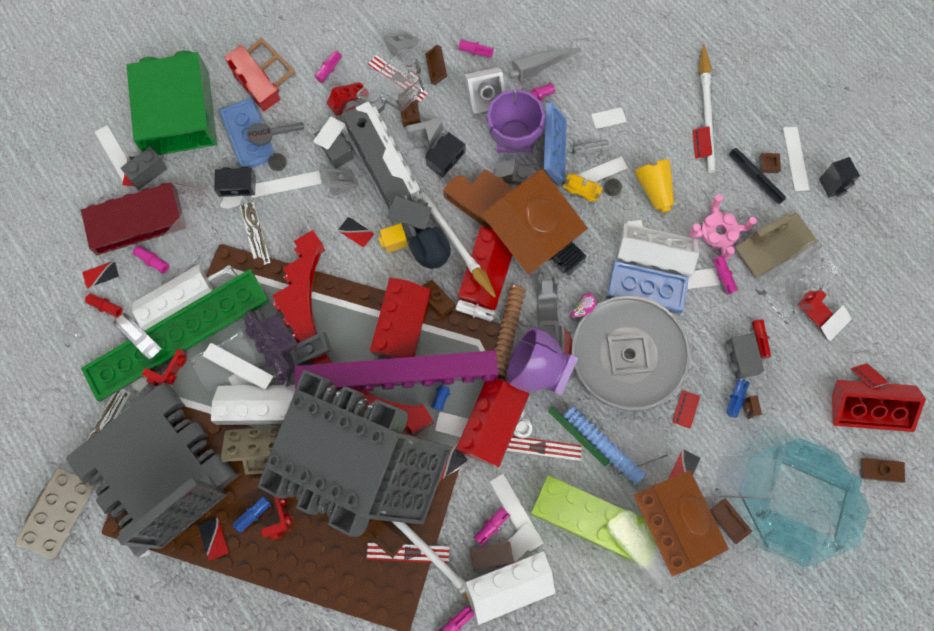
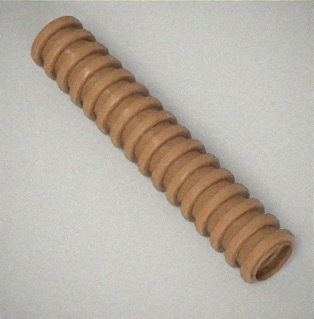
[494,285,526,379]

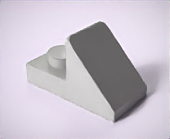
[383,31,419,60]
[406,118,443,148]
[495,158,533,185]
[320,168,358,196]

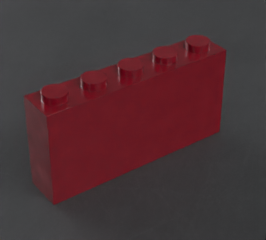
[81,182,187,256]

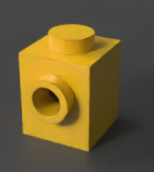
[378,223,408,253]

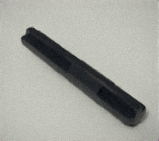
[729,148,786,204]

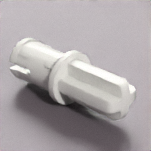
[456,300,495,322]

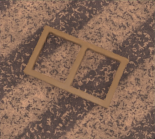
[246,38,295,87]

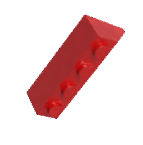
[458,226,513,310]
[370,277,431,359]
[456,378,530,468]
[832,380,926,432]

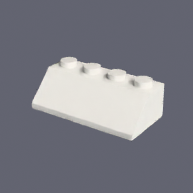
[618,223,699,274]
[132,264,214,330]
[211,385,295,425]
[463,551,555,625]

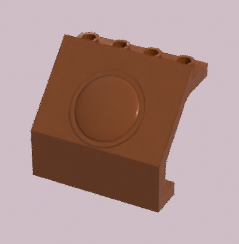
[482,169,588,275]
[633,470,729,577]

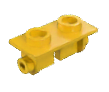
[563,173,603,202]

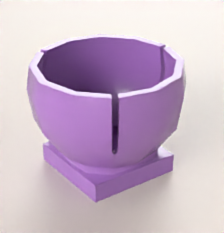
[486,89,546,153]
[506,327,578,395]

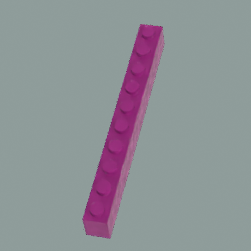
[295,350,498,391]

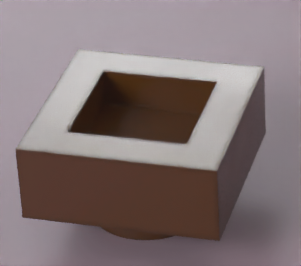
[759,153,781,173]
[743,395,762,419]

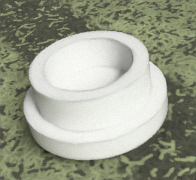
[514,418,532,438]

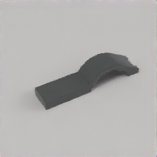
[538,274,559,343]
[254,332,332,381]

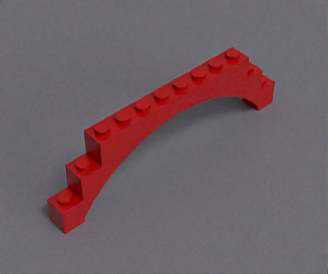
[272,230,434,436]

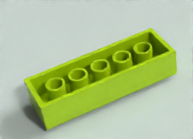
[530,475,657,567]

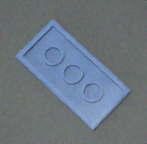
[219,98,277,168]
[544,102,567,185]
[607,261,689,314]

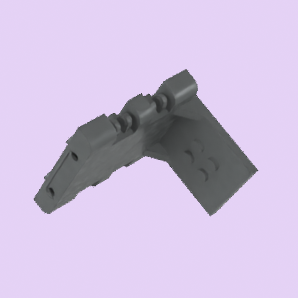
[257,370,452,537]
[66,383,239,557]

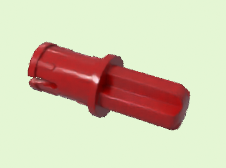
[85,293,123,318]
[751,319,771,359]

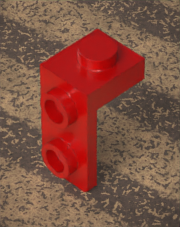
[327,82,370,116]
[797,290,834,330]
[142,349,187,387]
[261,496,293,541]

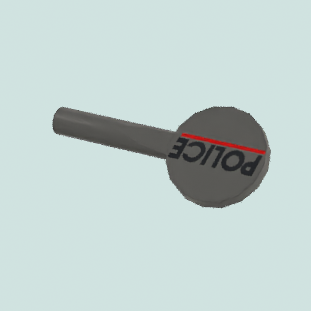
[247,122,304,146]

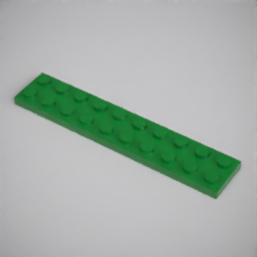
[81,269,270,402]

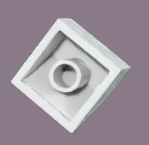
[464,67,505,114]

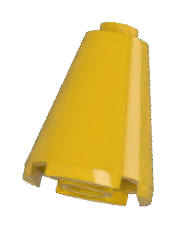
[635,159,674,213]

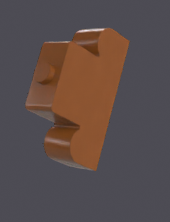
[443,170,513,229]

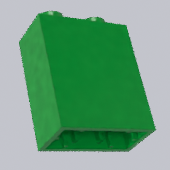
[126,50,217,156]

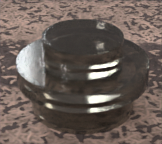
[268,153,287,171]
[603,178,622,196]

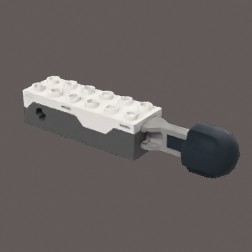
[342,101,451,269]

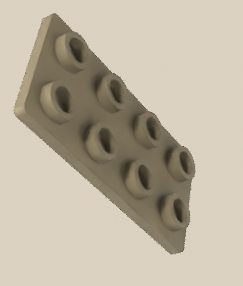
[735,213,818,278]
[221,426,281,475]
[15,468,95,559]

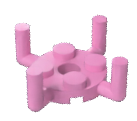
[689,194,757,261]

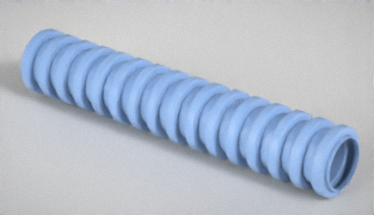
[563,406,647,486]

